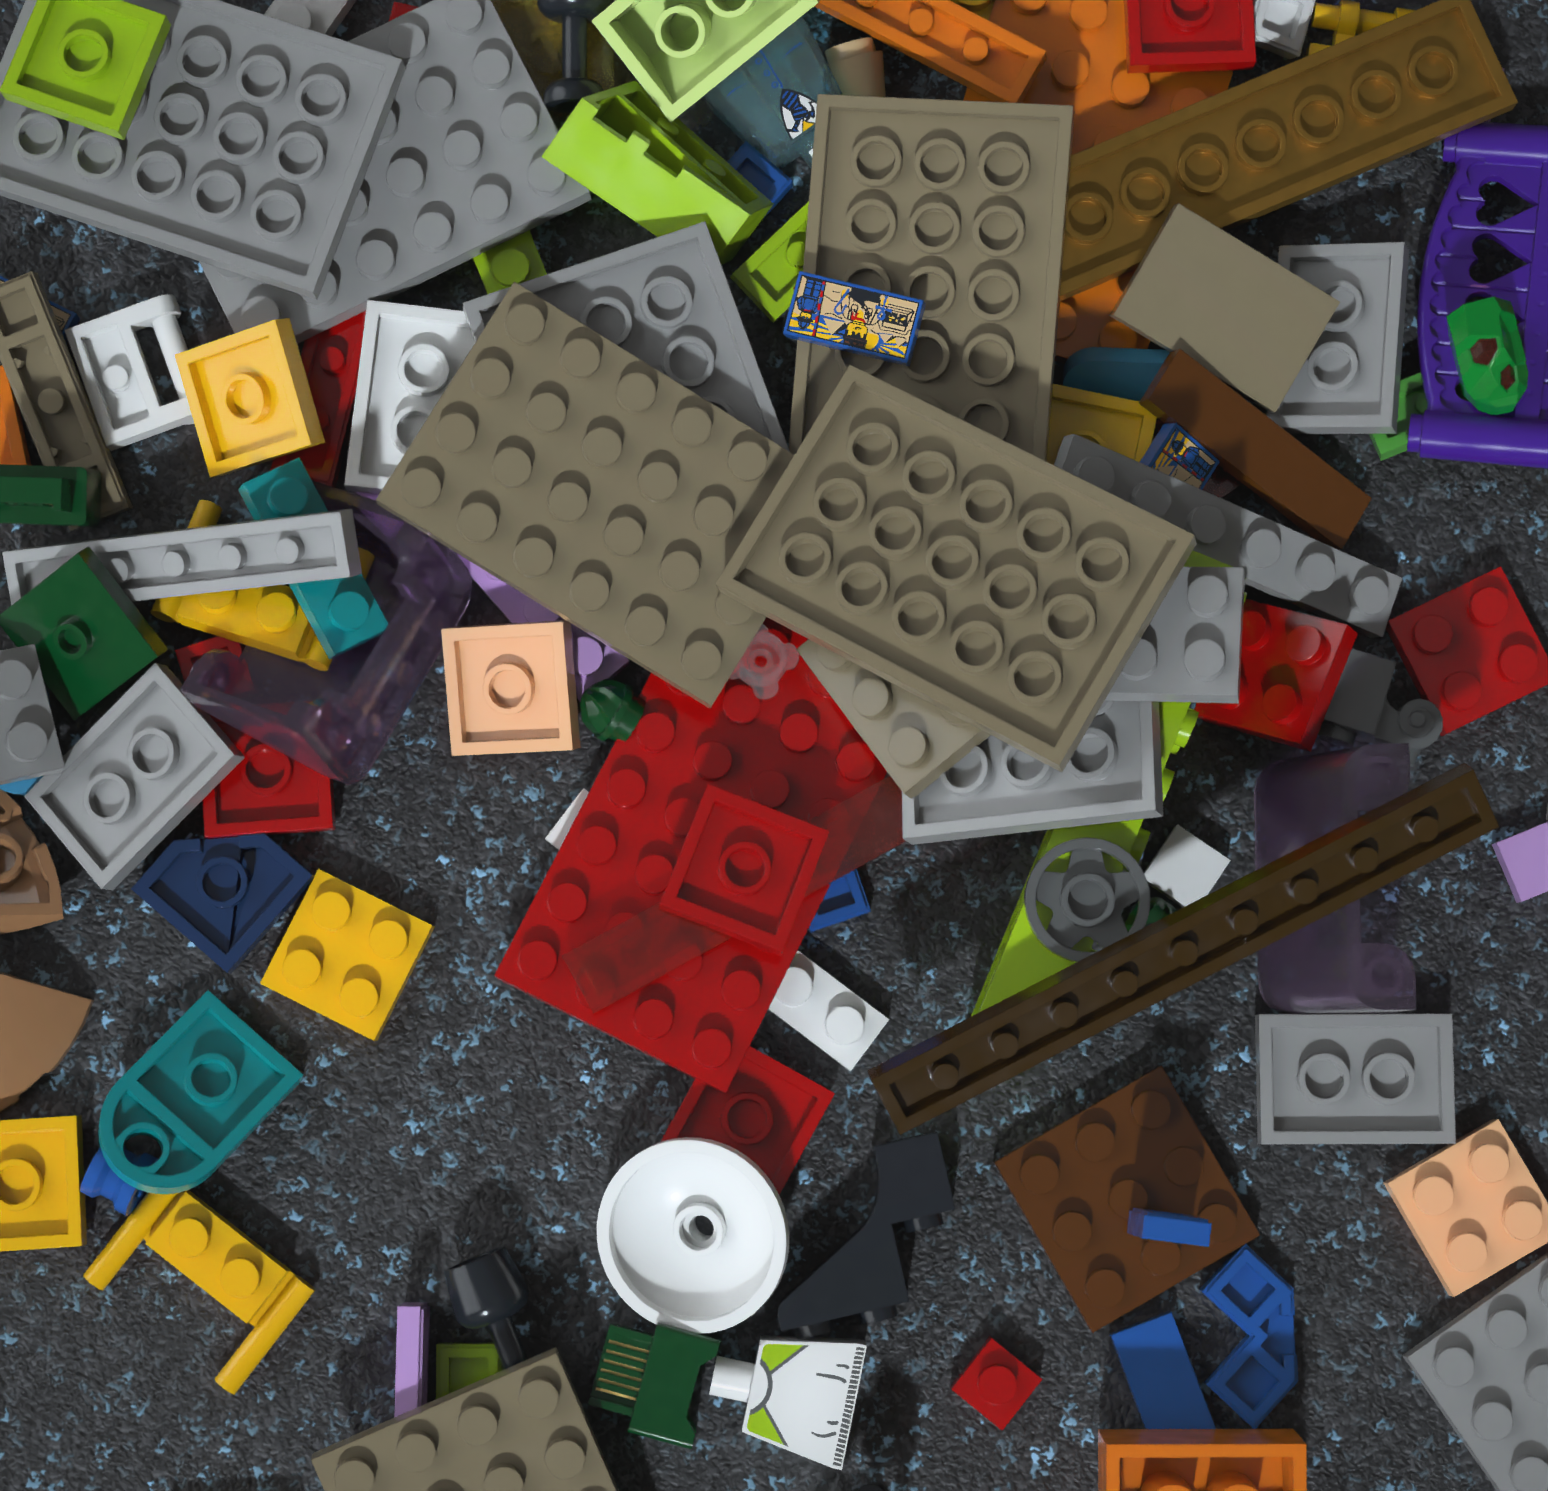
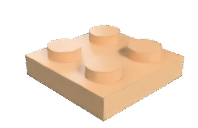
[441,620,581,756]
[1383,1119,1548,1297]

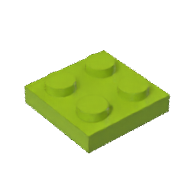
[0,0,171,140]

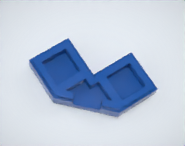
[1199,1244,1298,1429]

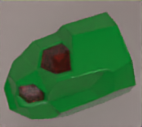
[1446,297,1528,415]

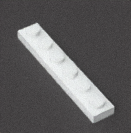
[545,788,889,1071]

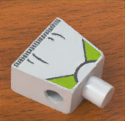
[709,1336,867,1470]

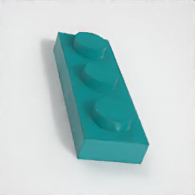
[238,458,390,660]

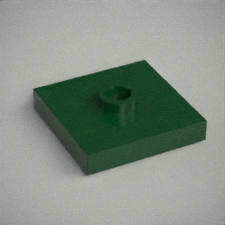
[0,546,168,720]

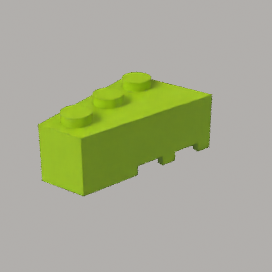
[541,81,774,265]

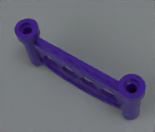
[1407,122,1548,469]

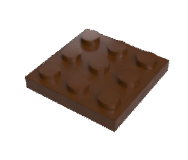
[993,1066,1260,1333]

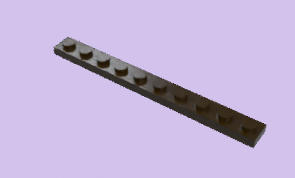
[867,762,1499,1135]

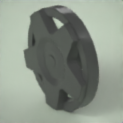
[1024,838,1150,962]

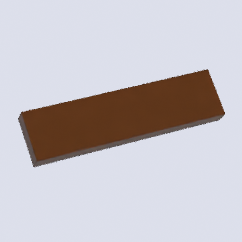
[1139,348,1372,550]

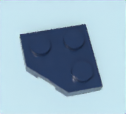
[131,833,314,974]

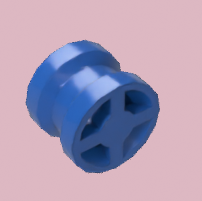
[80,1143,159,1216]

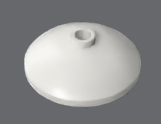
[597,1137,789,1334]

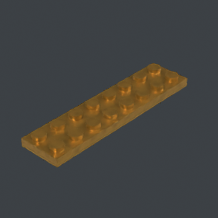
[1060,0,1518,301]

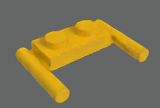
[151,500,375,671]
[83,1190,315,1395]

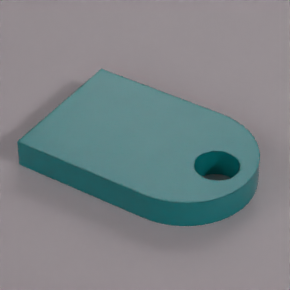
[98,990,303,1194]

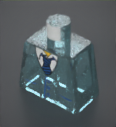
[705,17,843,170]

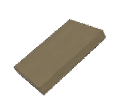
[1109,203,1340,413]

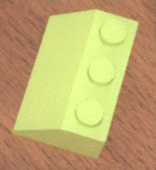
[592,0,820,123]

